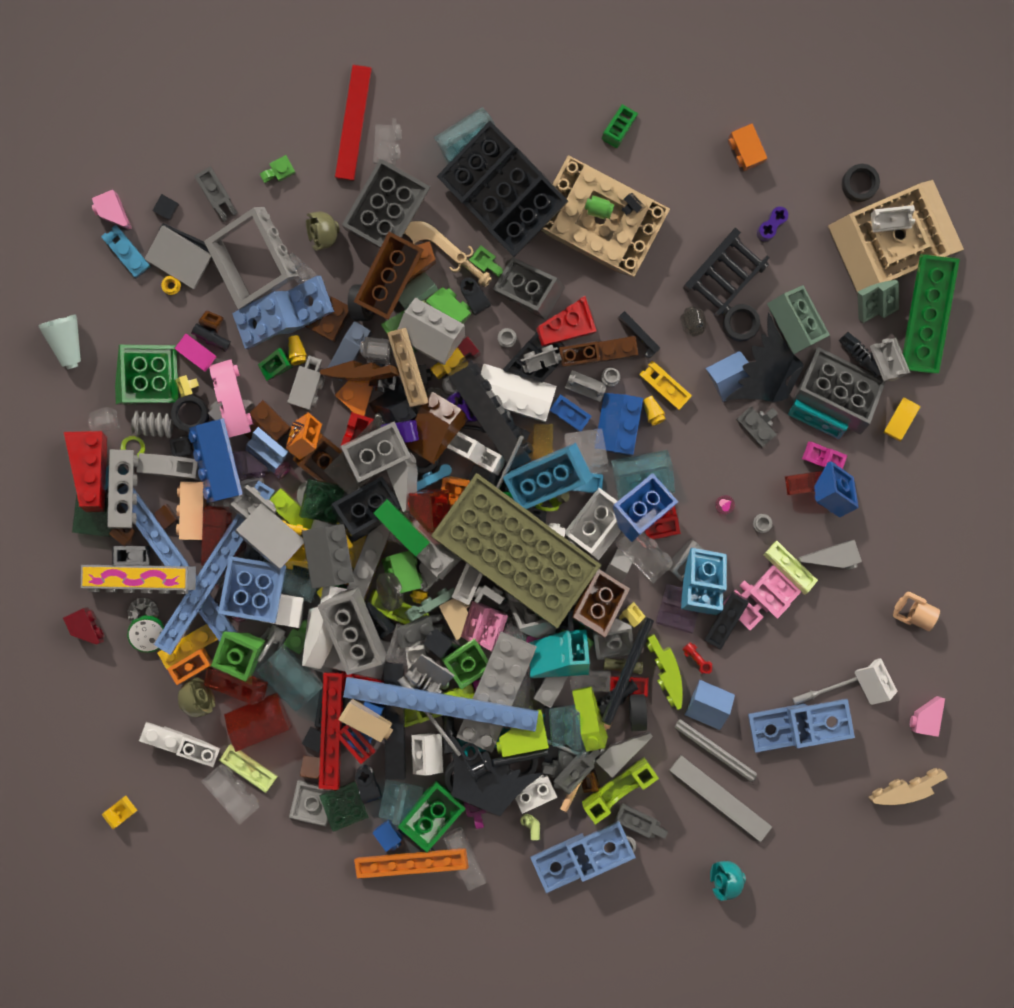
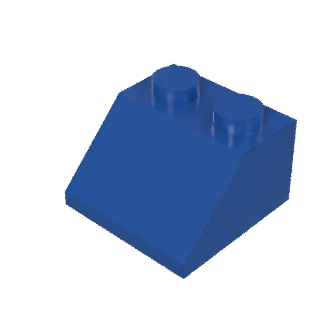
[814,461,859,518]

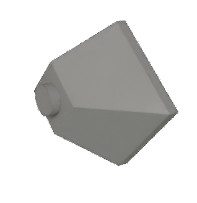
[507,600,556,639]
[591,618,633,660]

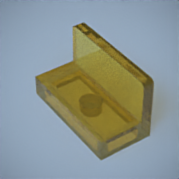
[533,424,553,461]

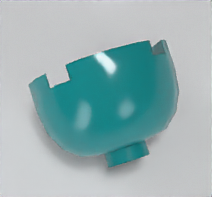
[710,861,746,901]

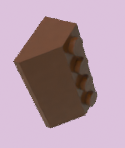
[354,232,424,320]

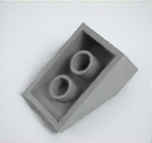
[340,422,411,482]

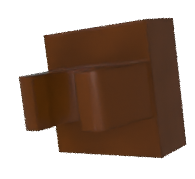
[109,528,135,546]

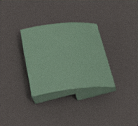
[398,272,438,310]
[858,280,899,323]

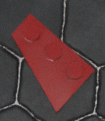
[536,296,596,346]

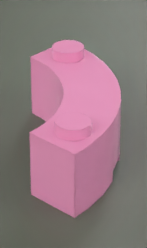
[209,360,253,438]

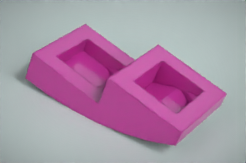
[174,334,217,372]
[802,441,848,469]

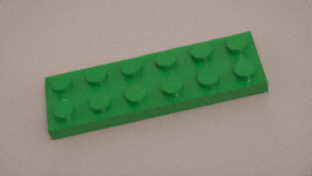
[903,254,960,374]

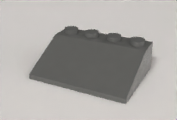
[342,158,431,248]
[792,347,886,435]

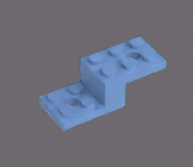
[232,276,334,349]
[748,699,855,752]
[530,821,636,893]

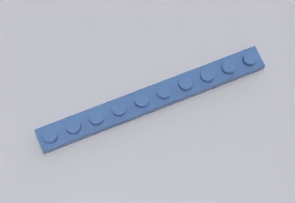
[154,480,275,655]
[117,485,237,641]
[343,677,539,731]

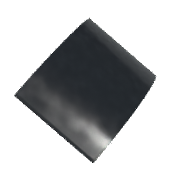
[437,120,569,257]

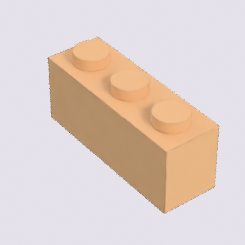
[176,482,206,540]

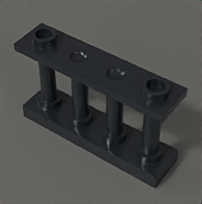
[683,227,770,317]

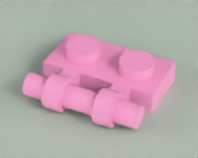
[723,580,768,630]

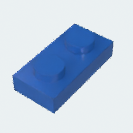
[549,394,592,432]

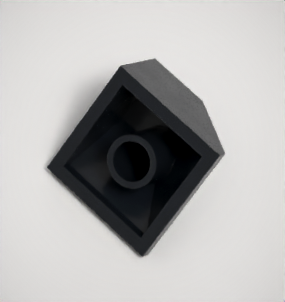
[369,383,419,425]

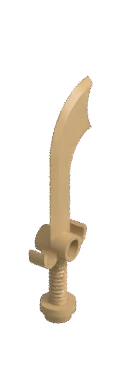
[404,221,492,287]

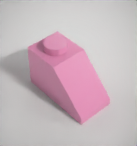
[91,190,131,230]
[910,696,945,737]

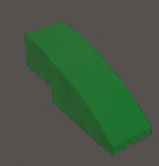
[374,499,430,556]

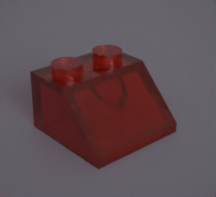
[408,489,450,532]

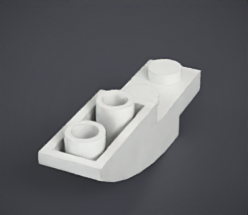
[139,722,220,767]

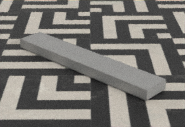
[669,755,772,842]

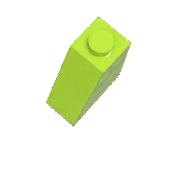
[496,710,549,757]

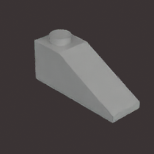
[386,452,418,514]
[797,540,862,570]
[534,676,568,708]
[595,732,653,778]

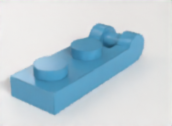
[101,225,151,278]
[417,464,452,492]

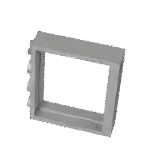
[204,207,299,310]

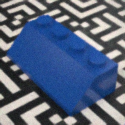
[189,418,243,503]

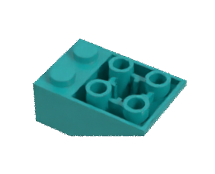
[528,630,590,678]

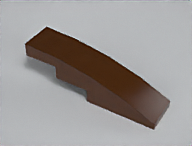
[320,360,400,381]

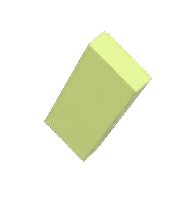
[764,541,818,595]
[219,744,278,793]

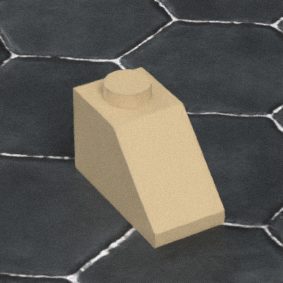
[439,598,470,640]

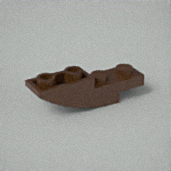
[559,336,639,367]

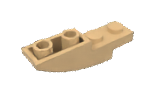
[868,768,948,805]

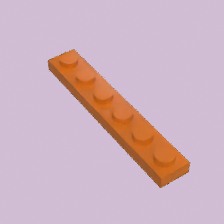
[354,848,469,879]

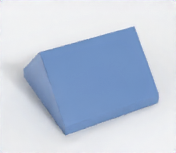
[705,351,750,402]
[684,679,735,730]

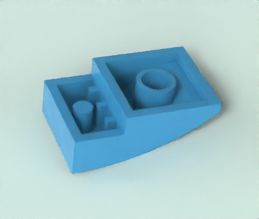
[681,548,727,615]

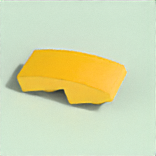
[883,397,921,442]

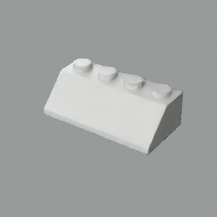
[481,364,557,422]

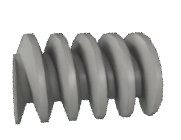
[131,411,174,438]

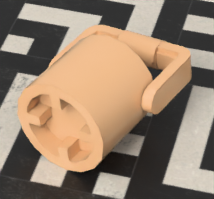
[893,592,940,631]

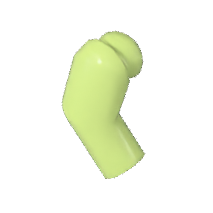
[520,814,540,840]

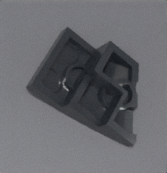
[502,332,566,383]

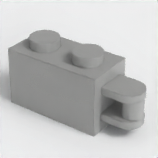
[288,355,325,411]

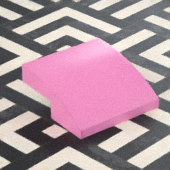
[749,565,801,619]
[461,601,508,651]

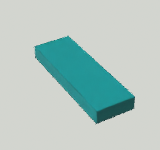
[788,400,848,439]

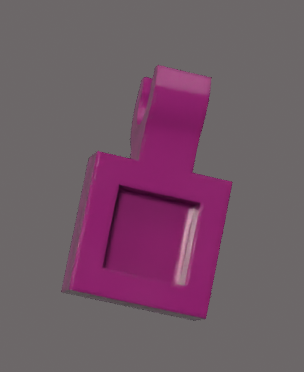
[464,803,486,829]

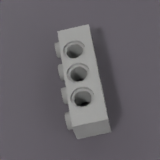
[108,449,138,529]

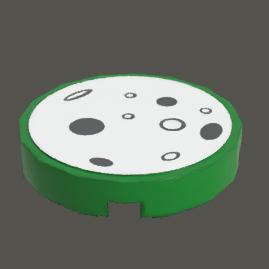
[127,615,164,653]

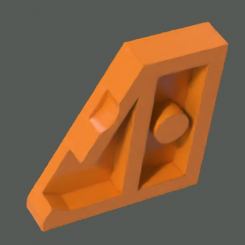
[335,381,373,416]

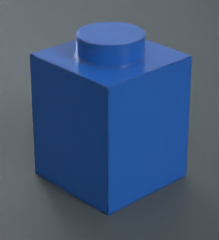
[373,819,403,852]

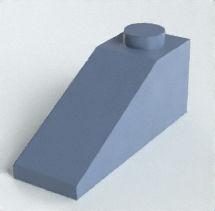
[328,321,372,382]

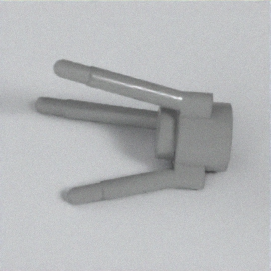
[257,624,287,664]

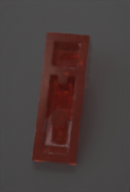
[201,505,232,566]
[204,667,268,705]

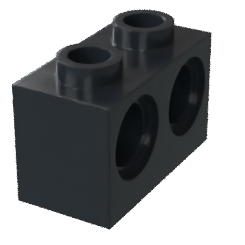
[424,629,461,659]

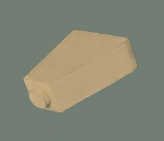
[338,699,393,742]

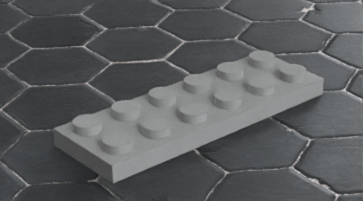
[457,632,537,752]

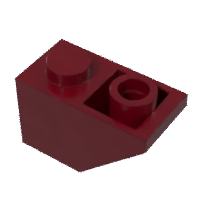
[63,607,104,645]

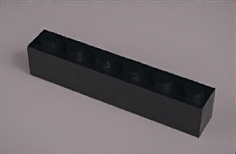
[449,359,534,470]

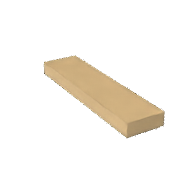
[387,328,428,407]

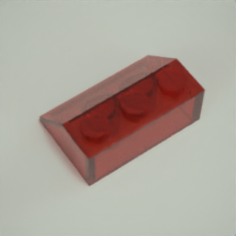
[224,692,292,752]

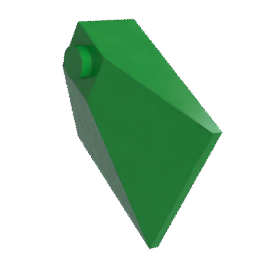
[115,344,178,405]

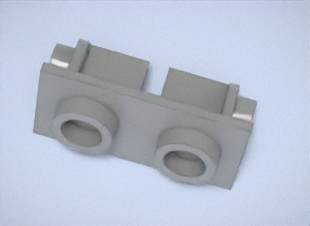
[521,345,561,373]
[565,370,607,402]

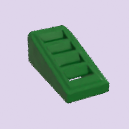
[601,104,638,148]

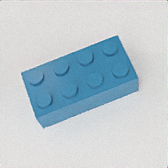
[503,443,593,509]

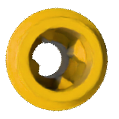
[288,335,307,365]
[643,396,666,426]

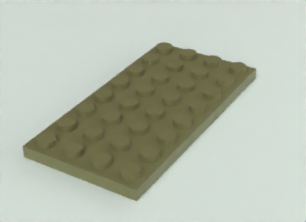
[430,473,601,628]

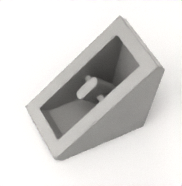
[604,547,635,583]

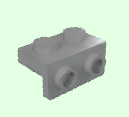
[230,485,277,520]
[473,584,504,604]

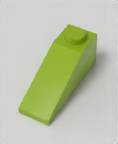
[270,488,315,529]
[572,686,608,752]

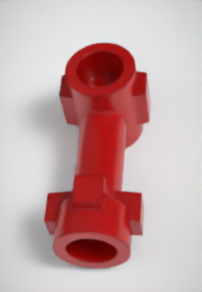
[682,642,713,674]

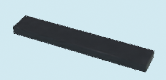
[384,663,406,779]

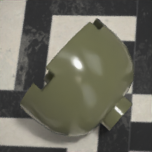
[306,211,340,251]
[178,678,215,717]

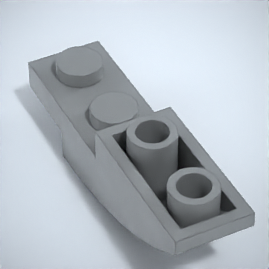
[136,453,201,481]

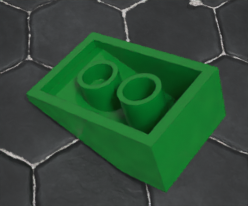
[398,780,466,852]

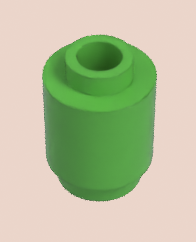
[585,196,614,220]

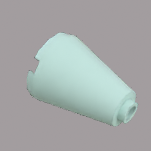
[38,314,81,369]

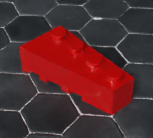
[64,431,107,512]

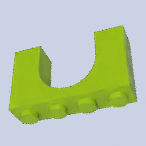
[582,757,659,825]

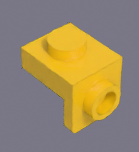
[102,796,138,829]

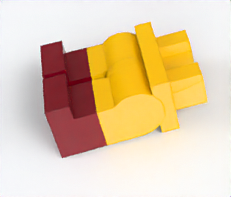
[430,336,481,379]

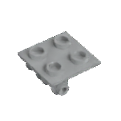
[405,654,455,693]

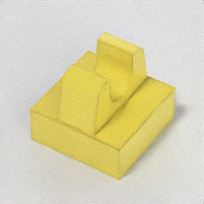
[176,375,199,397]
[619,602,646,627]

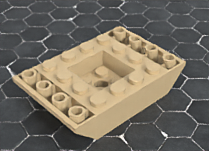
[541,155,670,277]
[828,180,964,294]

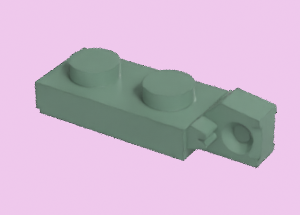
[405,587,455,622]

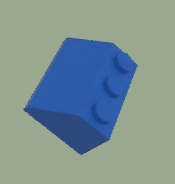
[594,393,643,456]
[613,473,678,543]

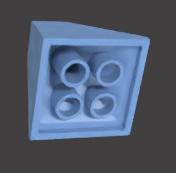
[218,556,286,623]

